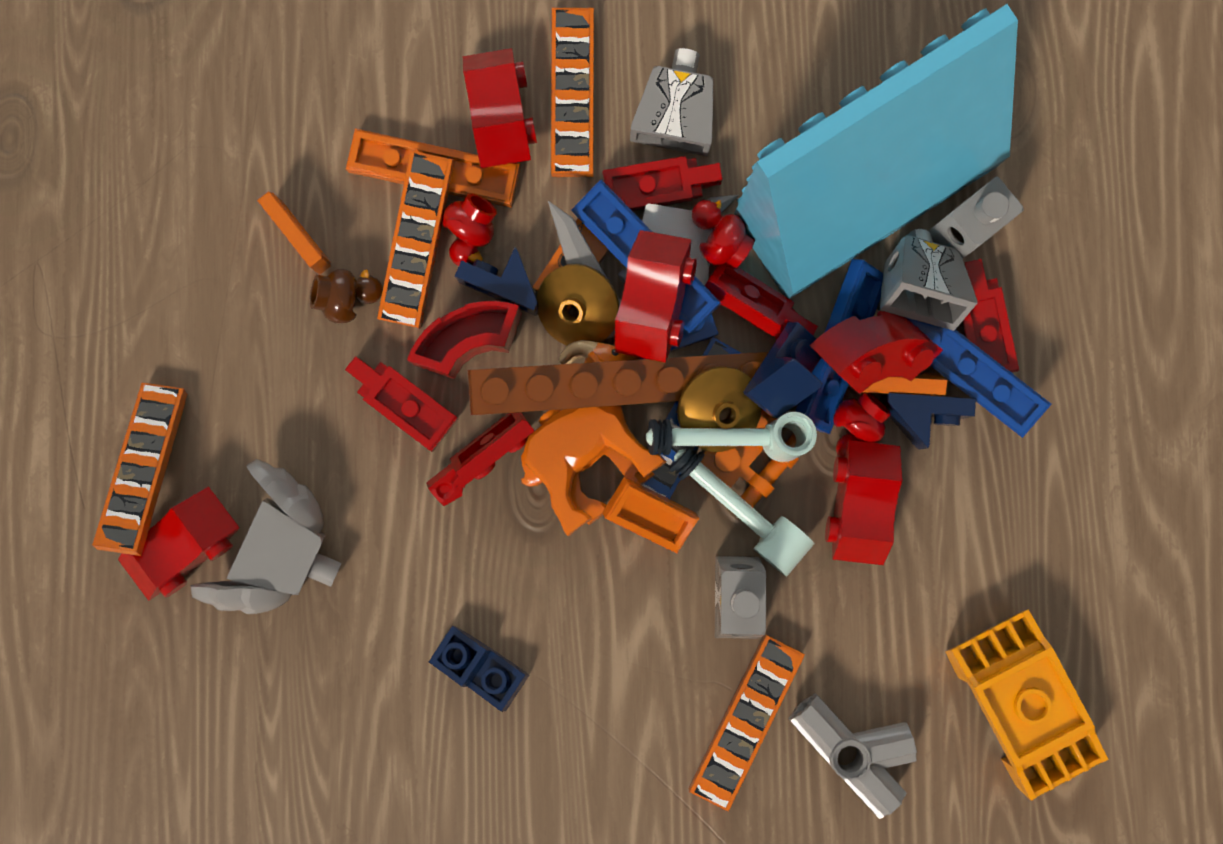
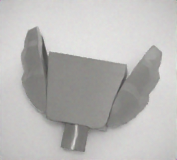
[190,459,342,614]

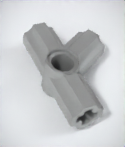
[788,693,917,819]

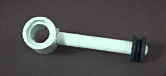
[646,412,817,462]
[669,446,815,577]

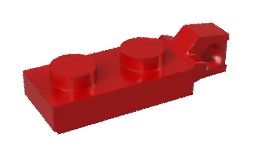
[602,156,723,211]
[963,258,1019,373]
[705,263,818,339]
[345,356,459,452]
[426,412,535,506]

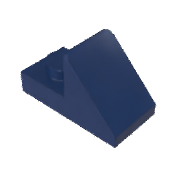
[455,247,539,316]
[743,322,823,418]
[879,393,976,450]

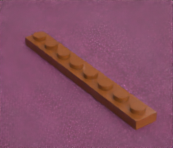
[468,352,769,415]

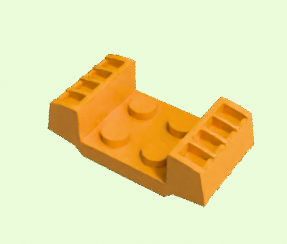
[945,609,1109,801]

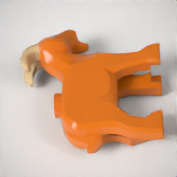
[521,340,667,536]

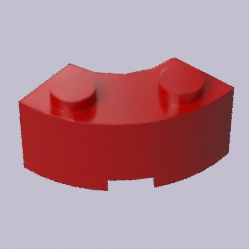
[462,48,537,168]
[615,230,697,363]
[407,301,522,379]
[810,311,943,394]
[825,440,903,566]
[118,486,240,601]

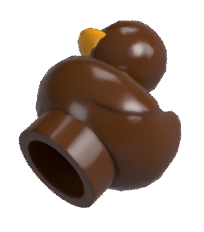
[310,269,383,323]

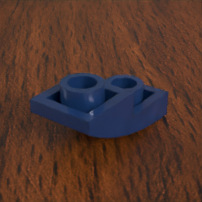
[429,626,530,712]

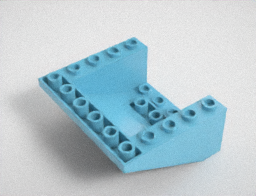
[734,4,1018,299]

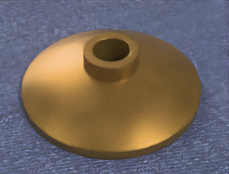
[537,264,620,346]
[677,366,762,452]

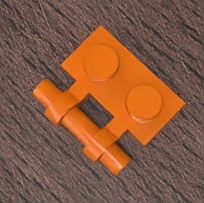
[701,409,799,507]

